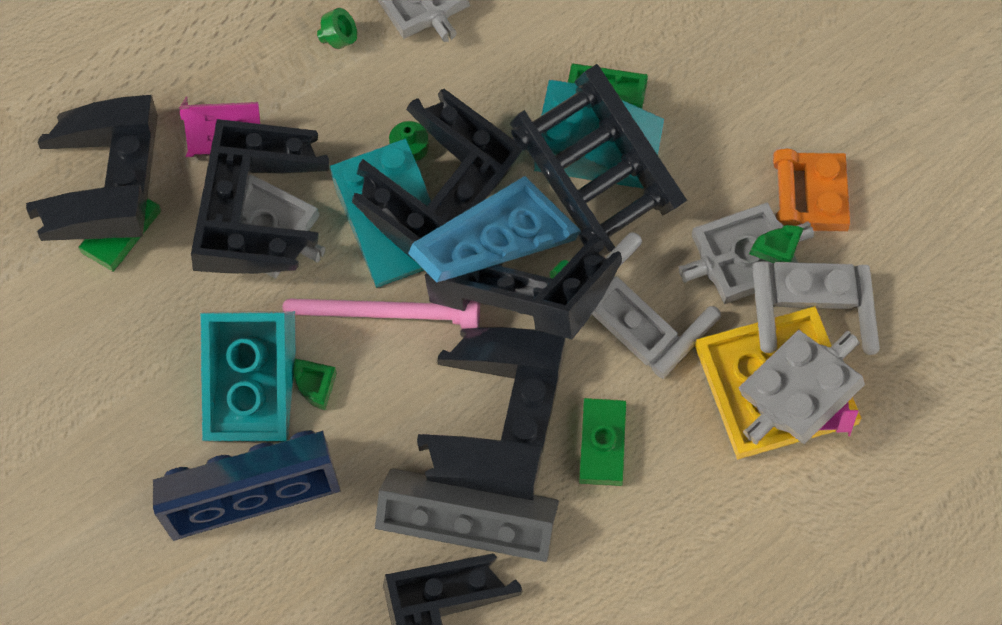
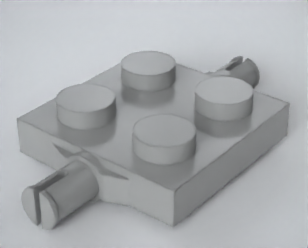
[378,0,470,42]
[201,174,325,279]
[679,202,814,304]
[739,330,865,444]

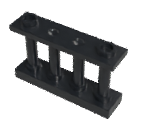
[510,64,688,256]

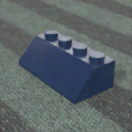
[153,430,341,541]

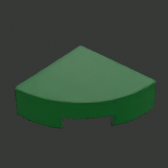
[749,225,804,264]
[294,358,337,410]

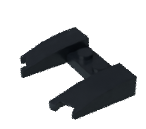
[352,88,523,261]
[26,95,158,241]
[191,119,329,274]
[424,235,622,340]
[417,327,566,501]
[383,553,523,625]

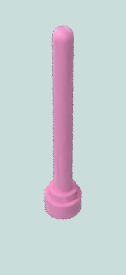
[282,299,480,329]

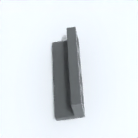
[375,468,559,562]

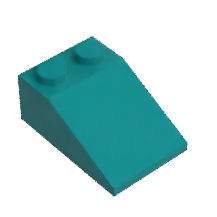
[534,80,664,189]
[330,139,431,288]
[200,311,296,441]

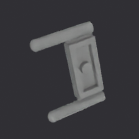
[592,232,721,379]
[752,262,880,355]

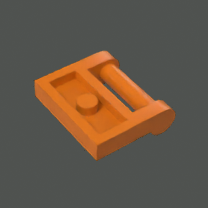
[773,148,850,232]

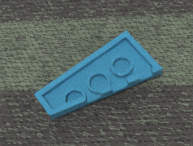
[408,176,581,282]

